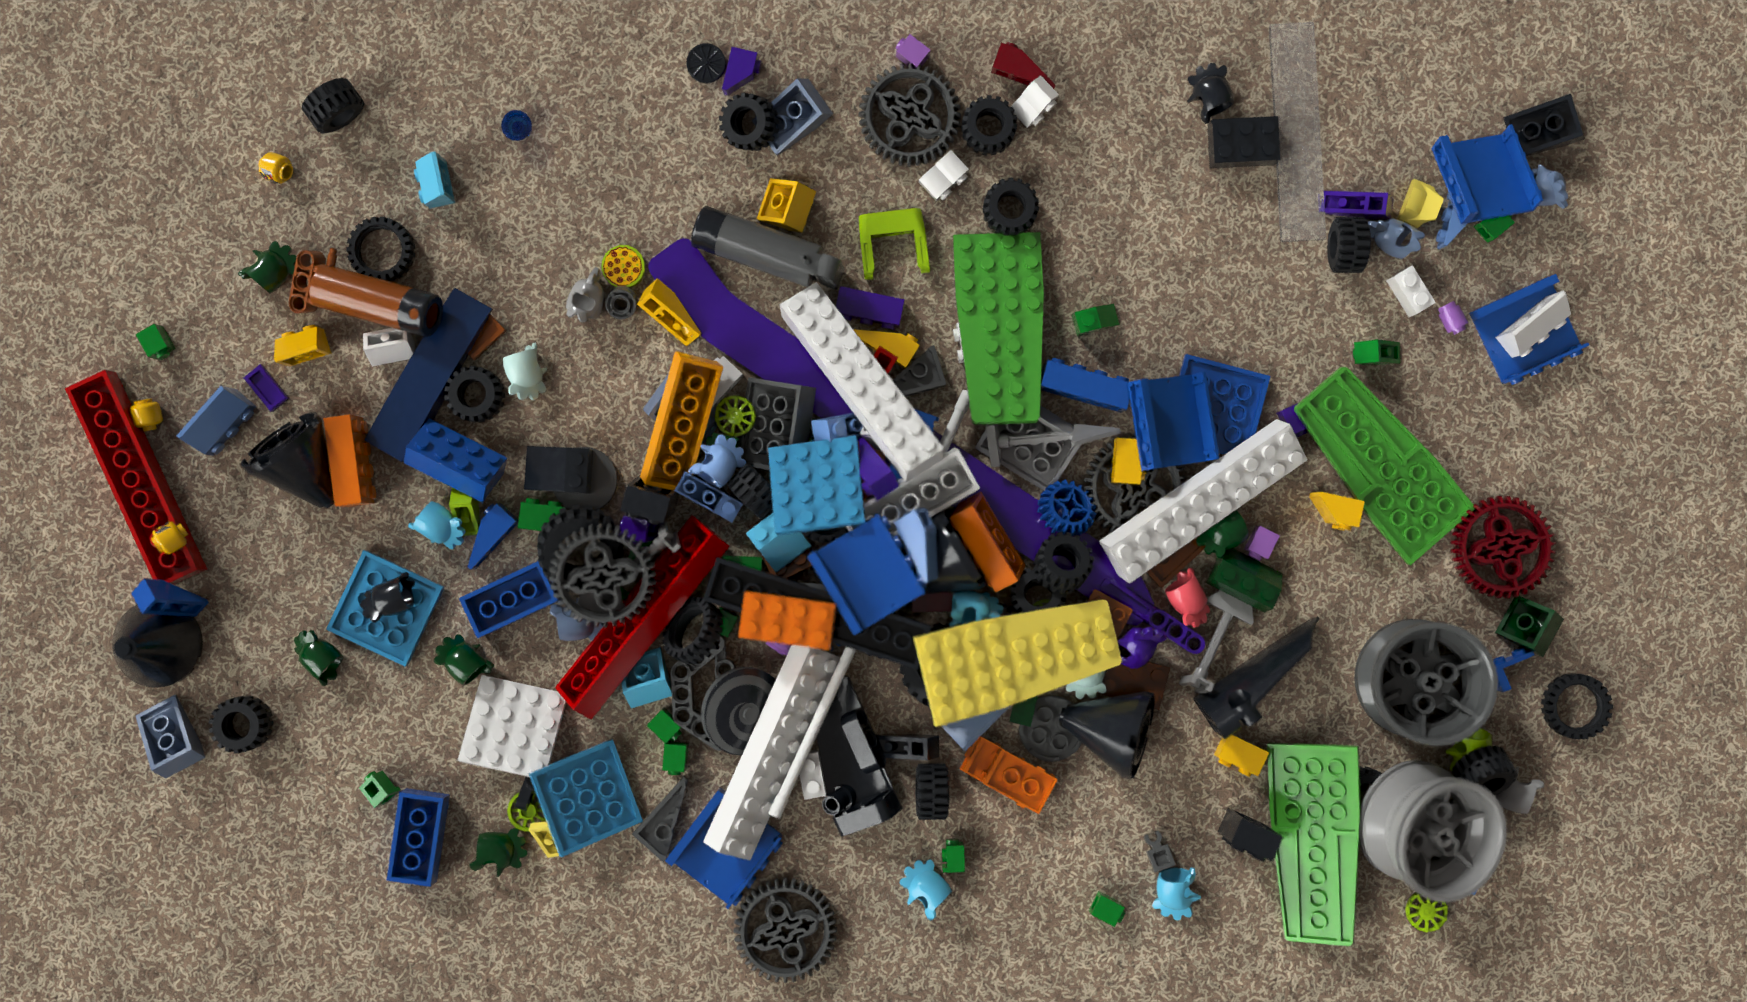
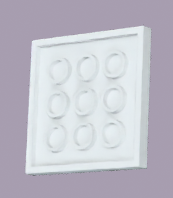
[457,675,566,777]

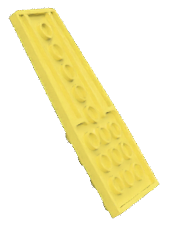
[914,599,1122,727]

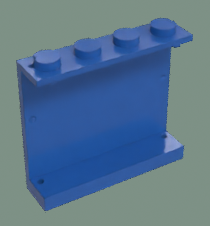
[1431,124,1543,224]
[1469,274,1589,385]
[1127,371,1219,471]
[807,514,927,635]
[665,787,783,909]

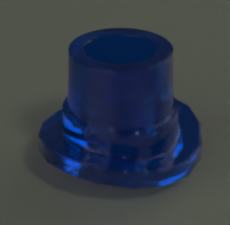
[501,110,532,141]

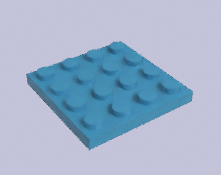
[768,436,866,535]
[326,550,445,667]
[529,739,643,857]

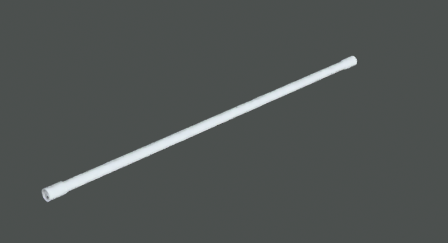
[768,390,969,819]

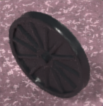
[686,43,726,83]

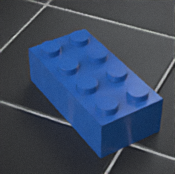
[1041,358,1130,413]
[404,419,507,503]
[459,561,561,638]
[386,788,450,887]

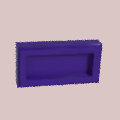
[243,364,290,412]

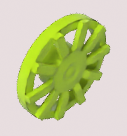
[715,395,756,437]
[507,792,546,832]
[1405,892,1448,933]

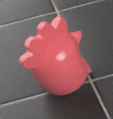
[1165,568,1210,628]

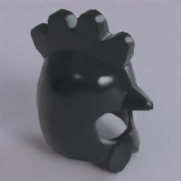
[1187,63,1235,124]
[360,572,415,623]

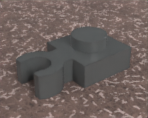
[1144,831,1175,873]

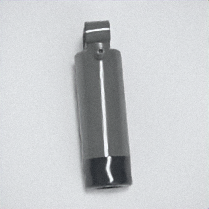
[691,206,845,290]

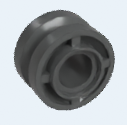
[605,286,638,320]

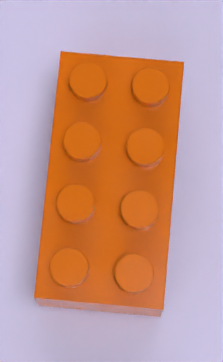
[323,414,377,507]
[950,492,1026,592]
[738,591,837,650]

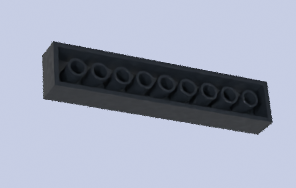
[703,557,932,670]

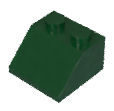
[1495,596,1564,657]

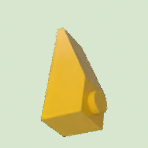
[637,278,701,346]
[853,329,920,369]

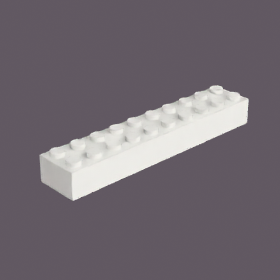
[780,282,944,483]
[1099,419,1307,583]
[703,645,840,860]

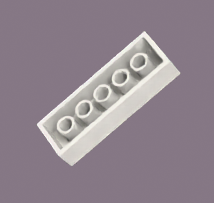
[846,448,980,537]

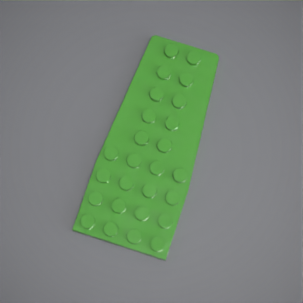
[953,232,1044,425]
[1294,367,1475,565]
[1267,742,1361,946]

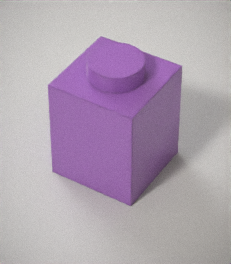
[896,34,930,69]
[1244,526,1280,561]

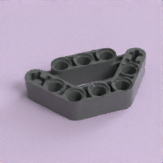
[671,634,736,751]

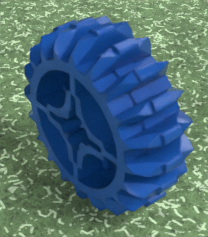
[1037,479,1096,536]

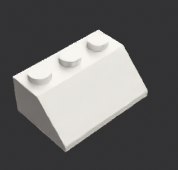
[1495,290,1571,358]

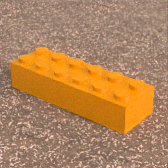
[640,351,723,490]

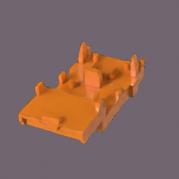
[959,736,1058,814]

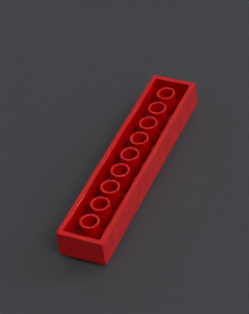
[64,370,207,585]
[555,515,729,720]

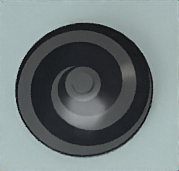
[701,667,776,756]

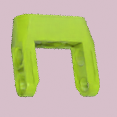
[858,208,930,280]

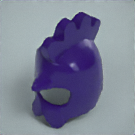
[1117,627,1167,669]

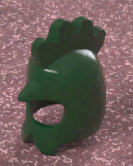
[238,241,297,294]
[1196,509,1249,559]
[294,630,343,686]
[434,634,495,686]
[469,828,528,877]

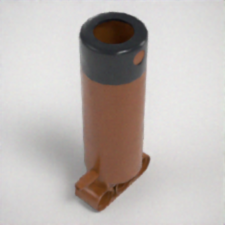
[289,248,443,337]

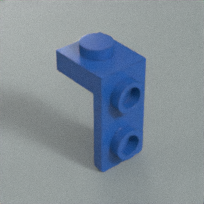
[1493,648,1535,692]

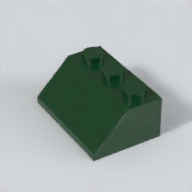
[1206,548,1283,613]

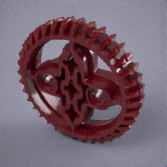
[1450,496,1556,599]

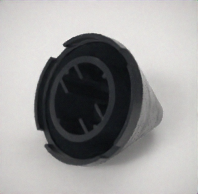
[241,412,334,508]
[905,510,987,595]
[112,605,203,688]
[1059,691,1155,780]

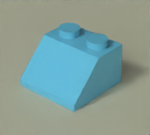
[414,151,455,208]
[746,513,811,573]
[622,647,672,708]

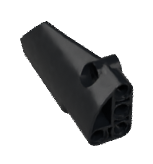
[1193,616,1320,739]
[817,676,903,837]

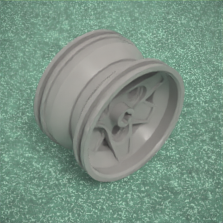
[1359,760,1507,902]

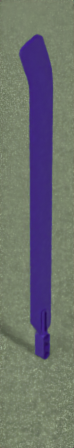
[648,238,1205,654]

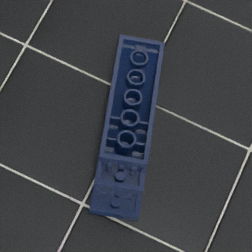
[364,288,493,462]

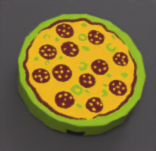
[601,245,645,288]

